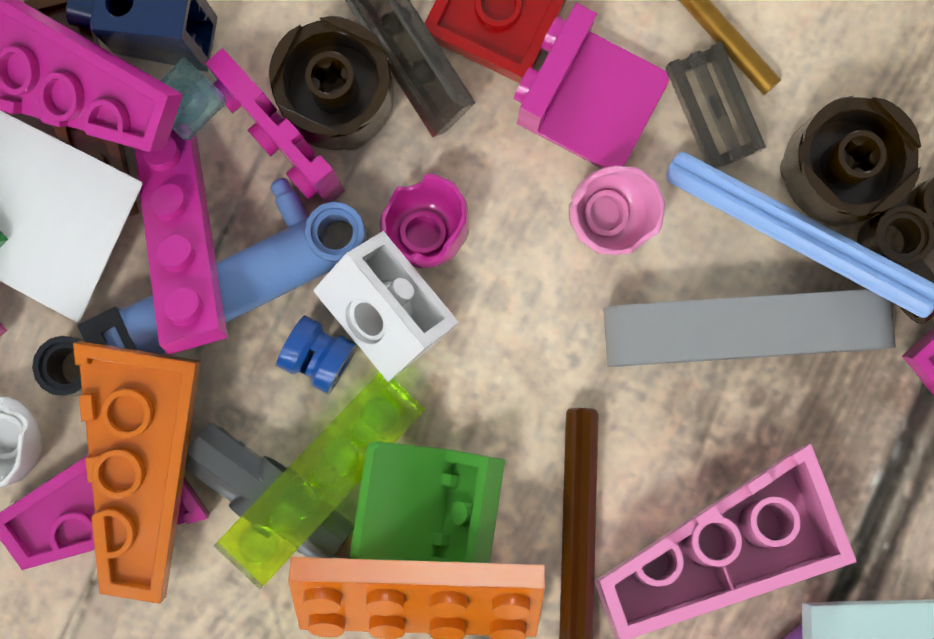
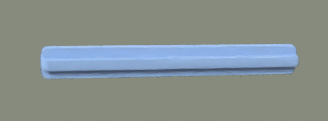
[666,152,934,318]

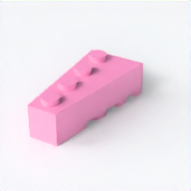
[594,444,857,639]

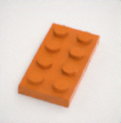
[288,557,545,639]

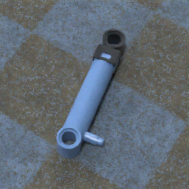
[32,178,369,397]

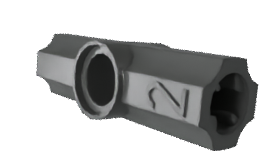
[185,423,355,558]

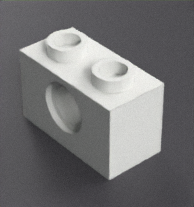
[313,231,459,382]

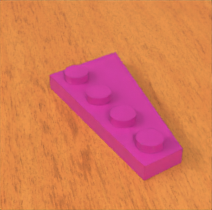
[0,0,183,152]

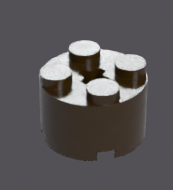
[269,16,394,150]
[780,96,921,227]

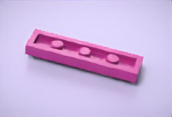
[135,125,228,354]

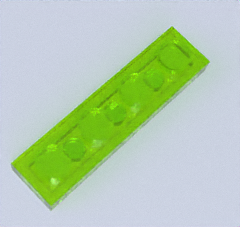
[214,372,425,589]

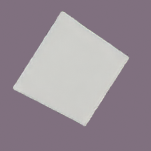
[0,111,143,322]

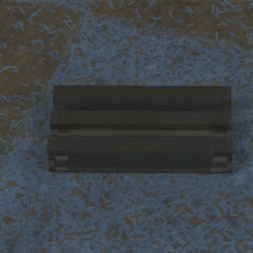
[665,42,766,169]

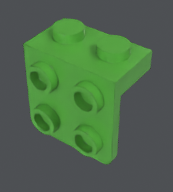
[350,441,505,563]

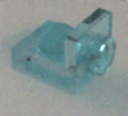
[160,57,227,141]

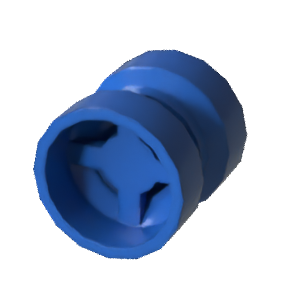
[276,315,357,395]

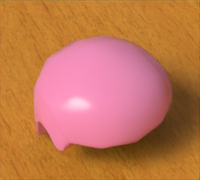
[569,165,665,255]

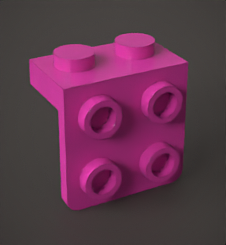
[513,2,669,169]

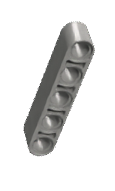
[603,289,896,367]

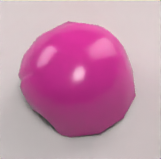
[380,174,469,269]

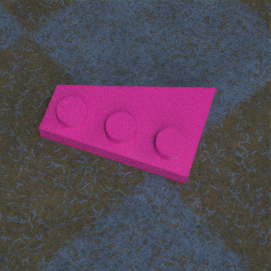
[205,48,345,203]
[0,454,210,570]

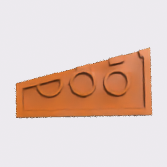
[73,341,201,604]

